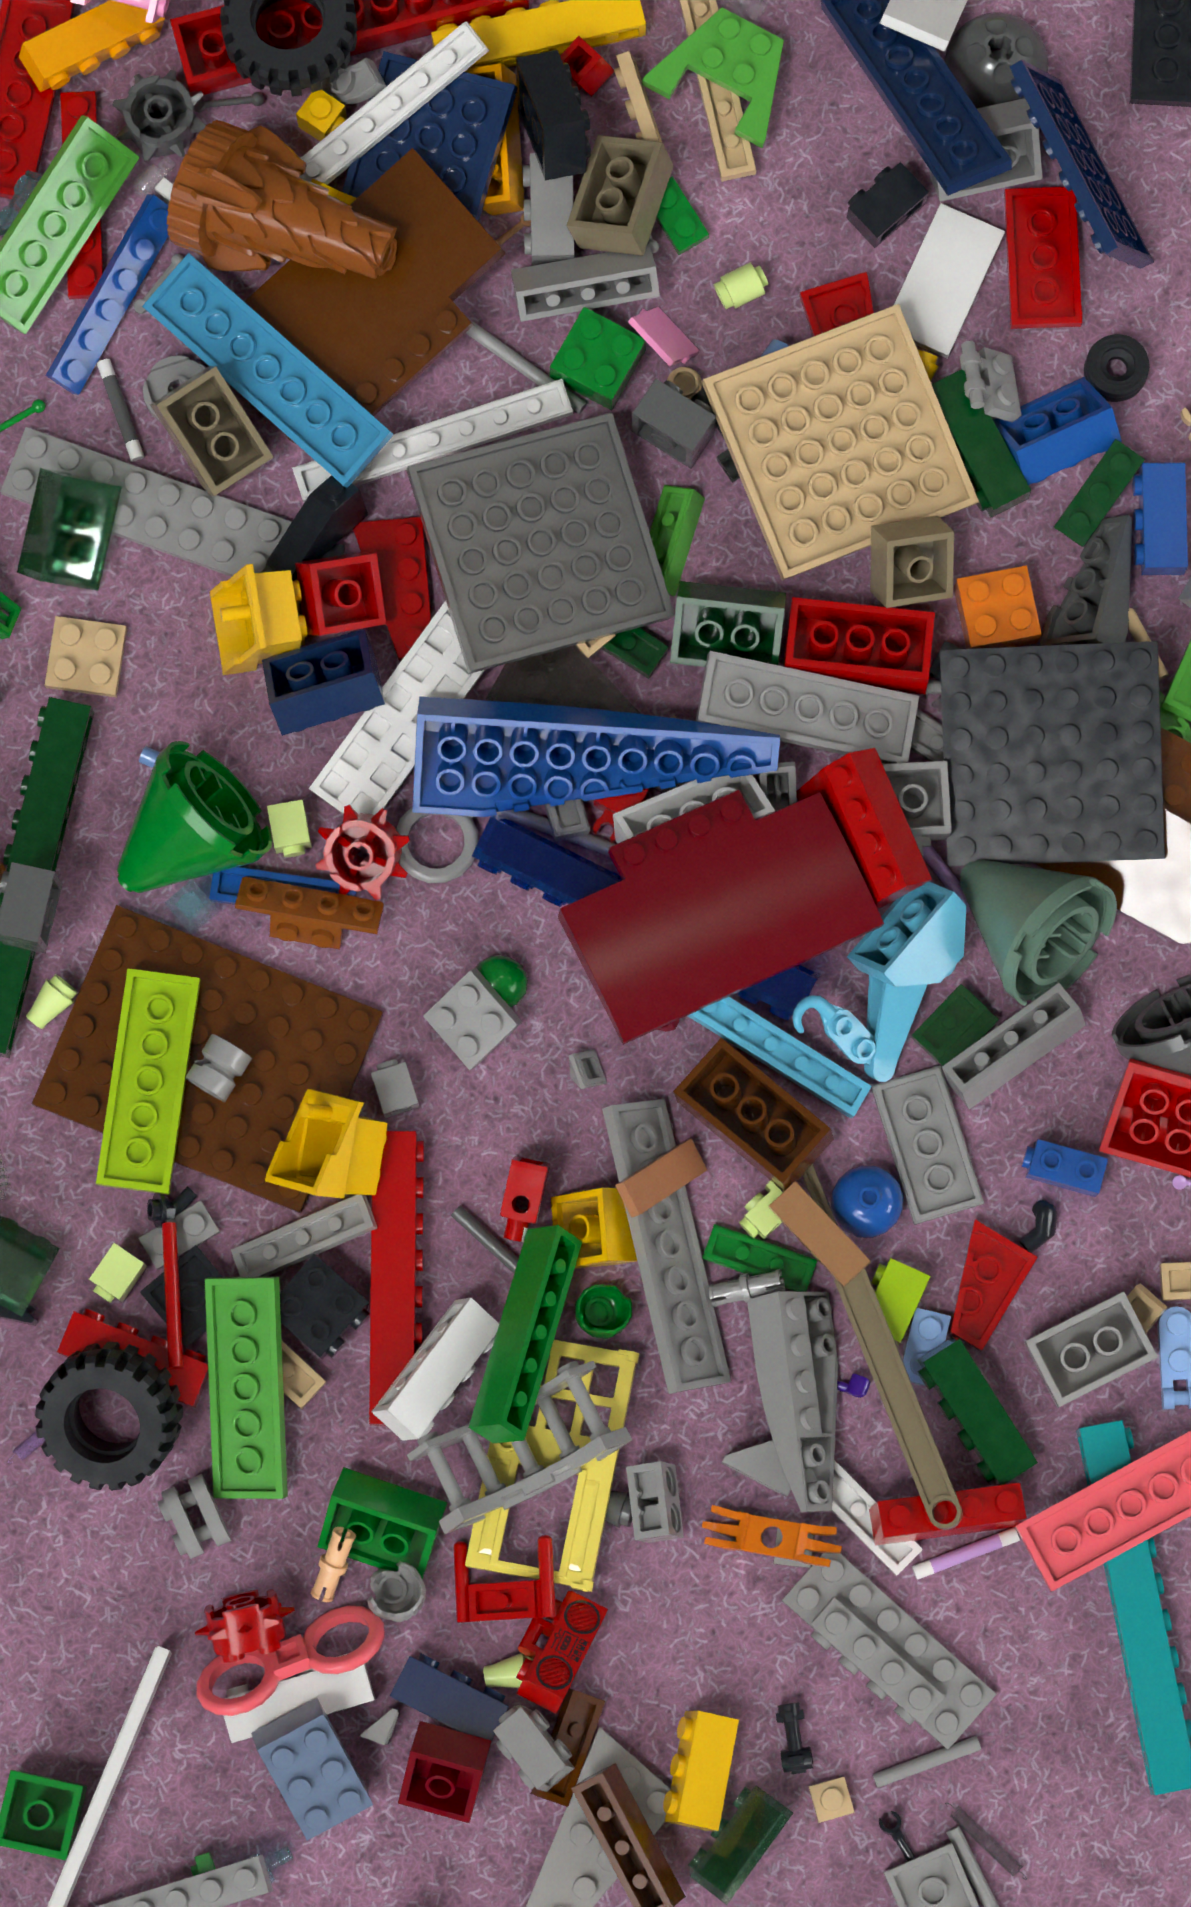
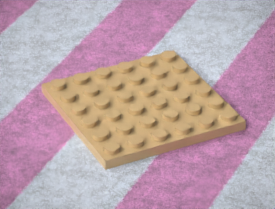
[701,304,979,581]

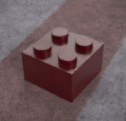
[398,1721,492,1823]

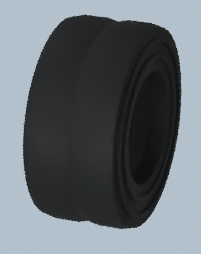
[1084,334,1150,402]

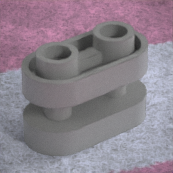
[158,1474,232,1559]

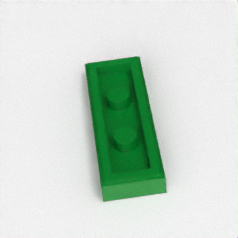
[702,1224,817,1292]

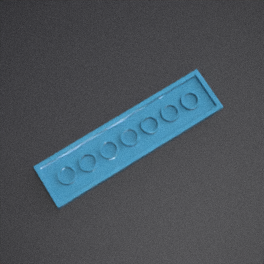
[142,253,394,488]

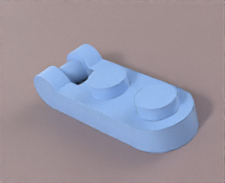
[1157,1306,1191,1410]

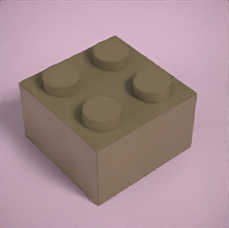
[870,516,954,608]

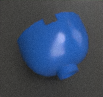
[831,1165,903,1238]

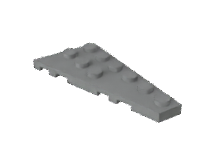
[526,1727,670,1907]

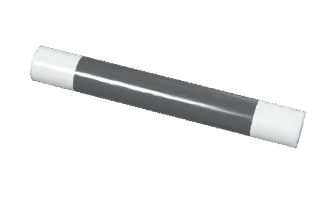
[97,359,145,462]

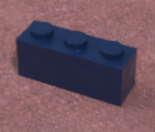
[390,1653,509,1743]

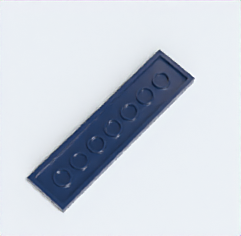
[821,0,1012,196]

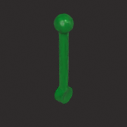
[0,399,46,432]

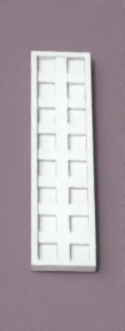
[309,601,485,815]

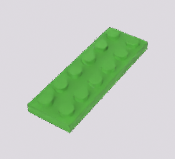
[0,115,140,335]
[205,1277,288,1499]

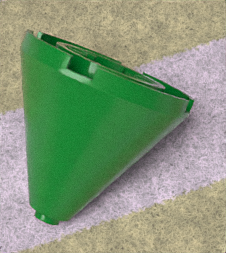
[117,741,272,893]

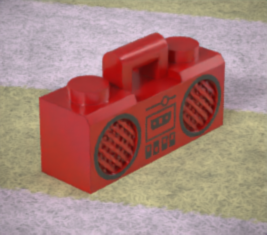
[516,1591,608,1714]

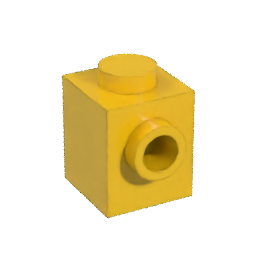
[296,89,347,141]

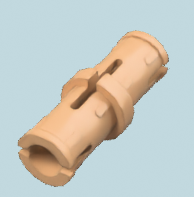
[311,1527,356,1602]

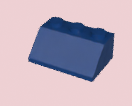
[993,377,1122,485]

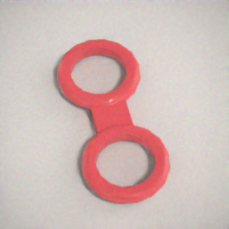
[197,1605,385,1716]

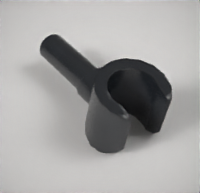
[879,1811,916,1861]

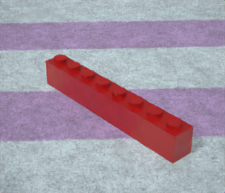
[369,1131,424,1426]

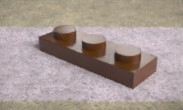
[530,1688,605,1807]

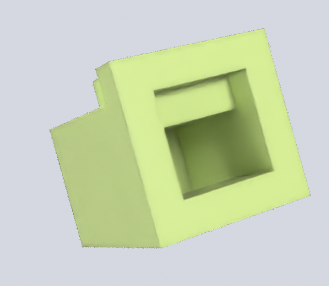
[739,1180,783,1240]

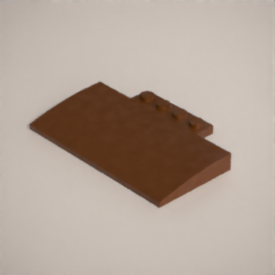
[244,148,506,444]

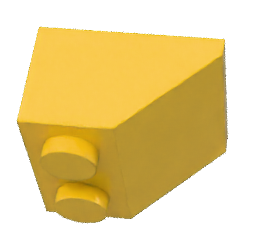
[551,1188,637,1268]

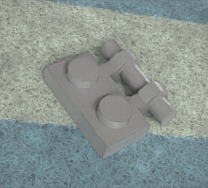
[959,341,1022,422]

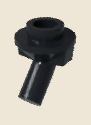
[147,1186,198,1228]

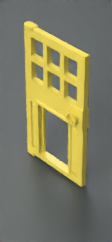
[465,1340,640,1592]

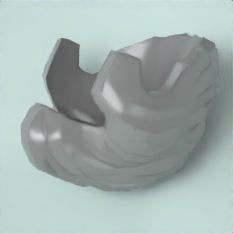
[367,1561,426,1622]

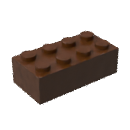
[673,1038,834,1191]

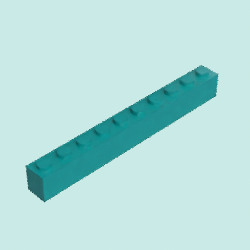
[1076,1420,1191,1795]

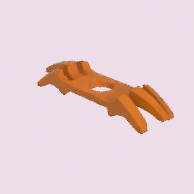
[702,1505,842,1567]

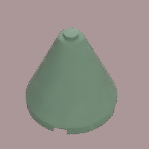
[960,859,1117,1006]

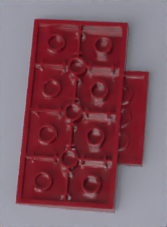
[558,790,884,1045]

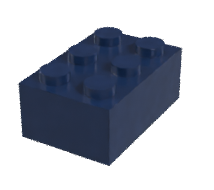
[262,628,385,736]

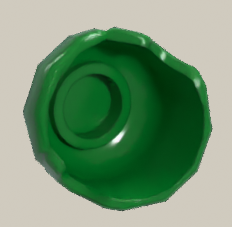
[475,955,528,1007]
[575,1284,632,1339]

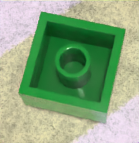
[550,307,646,411]
[0,1770,88,1861]

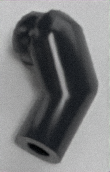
[1019,1200,1058,1253]

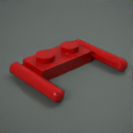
[453,1535,556,1623]

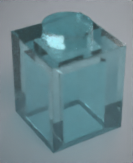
[165,880,219,935]

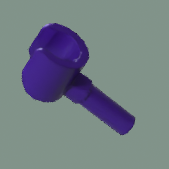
[837,1373,870,1398]

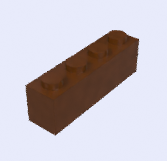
[571,1763,686,1907]

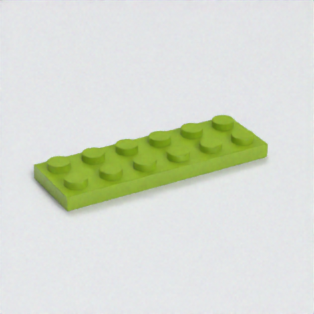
[96,969,201,1195]

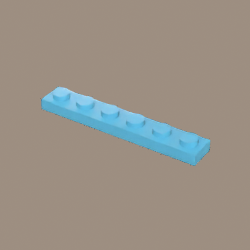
[687,997,872,1118]

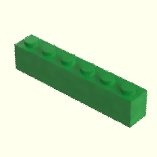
[468,1225,582,1444]

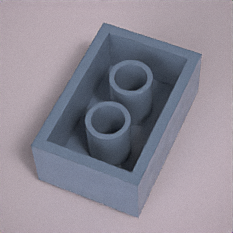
[251,1698,373,1841]

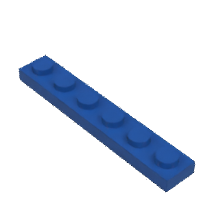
[45,194,168,395]

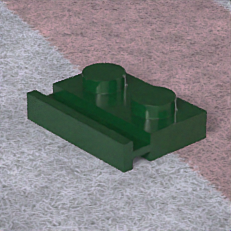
[911,984,999,1066]

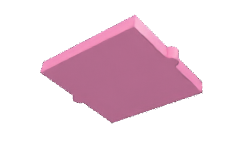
[628,307,700,367]

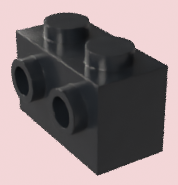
[846,162,929,248]

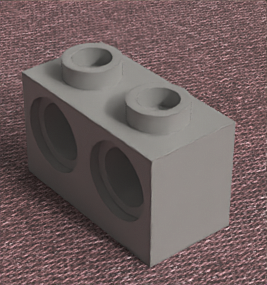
[626,1461,684,1543]

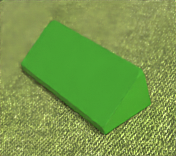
[649,485,705,597]

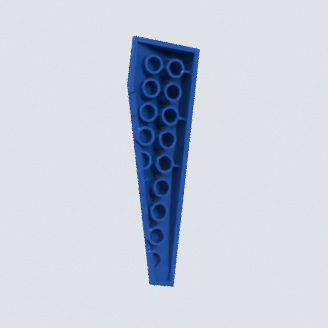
[412,696,780,817]

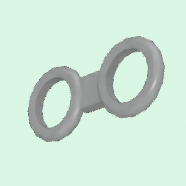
[396,806,479,883]

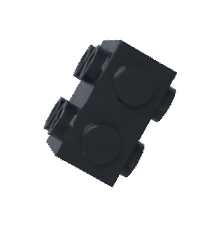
[280,1254,370,1359]

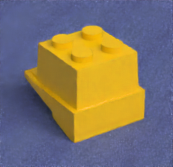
[209,564,307,675]
[265,1089,388,1198]

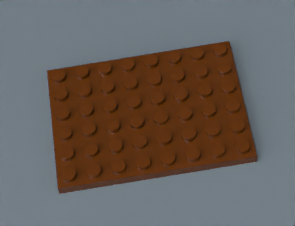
[32,905,383,1214]

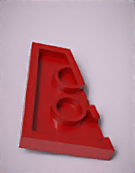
[949,1220,1038,1352]

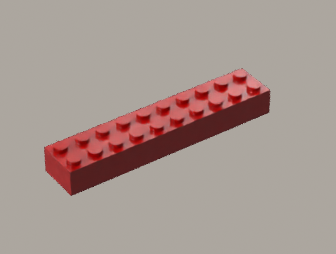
[170,0,529,95]

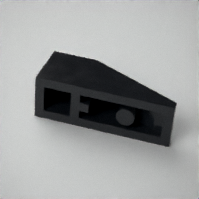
[267,475,368,581]

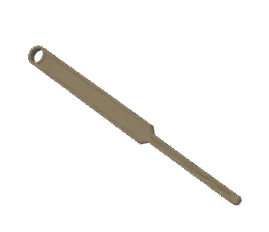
[802,1164,963,1530]

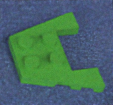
[642,7,784,148]

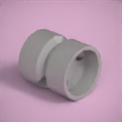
[185,1034,252,1102]

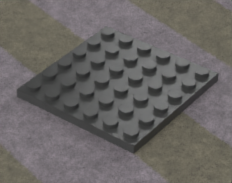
[406,413,675,674]

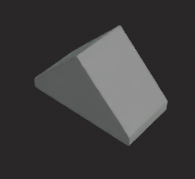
[757,762,797,812]
[721,1440,791,1497]

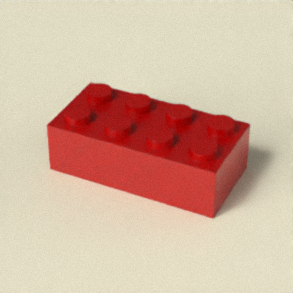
[784,597,935,694]

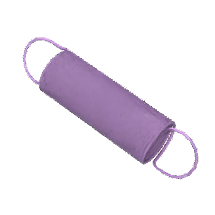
[8,1431,45,1463]

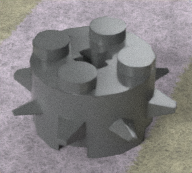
[112,70,206,162]

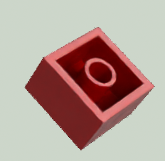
[295,552,386,636]

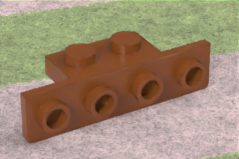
[235,877,384,950]

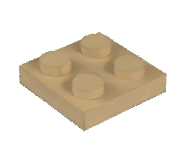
[45,616,127,698]

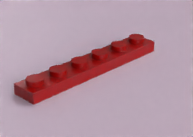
[60,91,103,300]

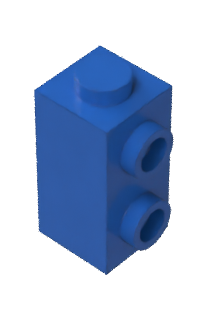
[1021,1139,1108,1197]

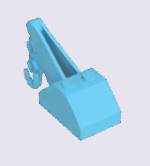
[792,882,967,1082]

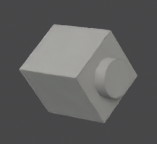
[371,1059,420,1118]

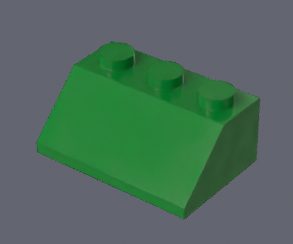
[317,1467,448,1580]

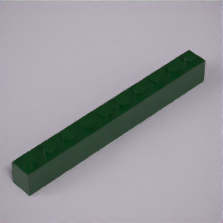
[0,697,94,1059]

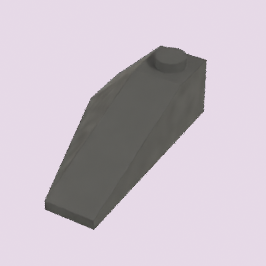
[1039,515,1132,646]

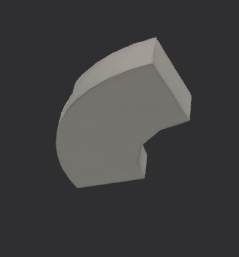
[321,58,387,104]

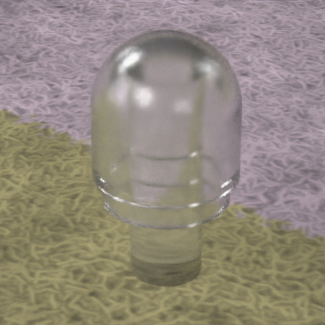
[133,155,176,200]

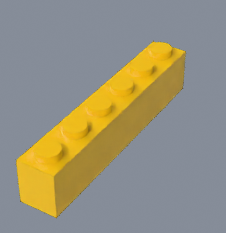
[431,0,646,73]

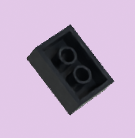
[516,50,591,181]

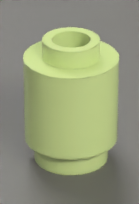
[713,262,769,310]

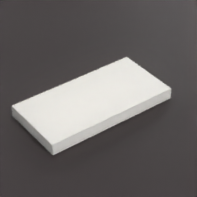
[894,203,1005,359]

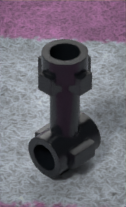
[776,1702,814,1775]

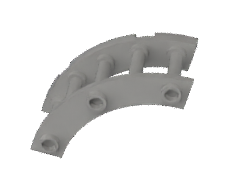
[407,1361,632,1534]

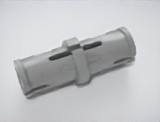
[708,1269,785,1307]

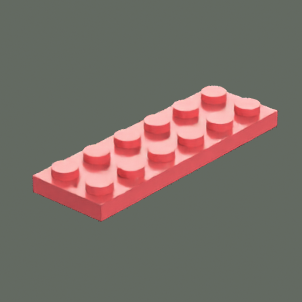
[1015,1431,1191,1592]

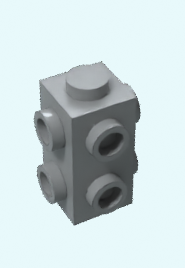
[493,1707,575,1792]

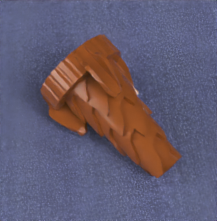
[167,120,397,279]

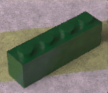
[932,369,1031,518]
[917,1336,1038,1485]

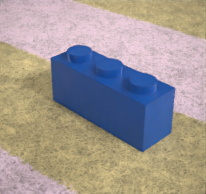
[1132,463,1188,575]

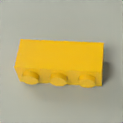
[663,1710,739,1831]

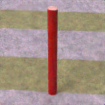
[162,1222,183,1369]

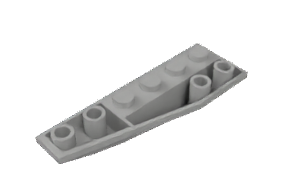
[747,1291,838,1512]

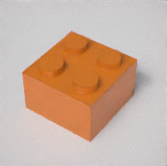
[954,565,1041,649]

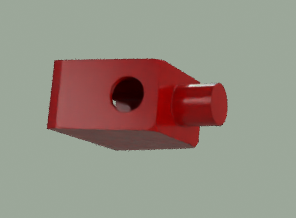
[500,1156,551,1242]

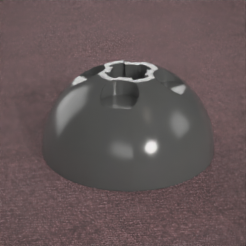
[945,12,1048,109]

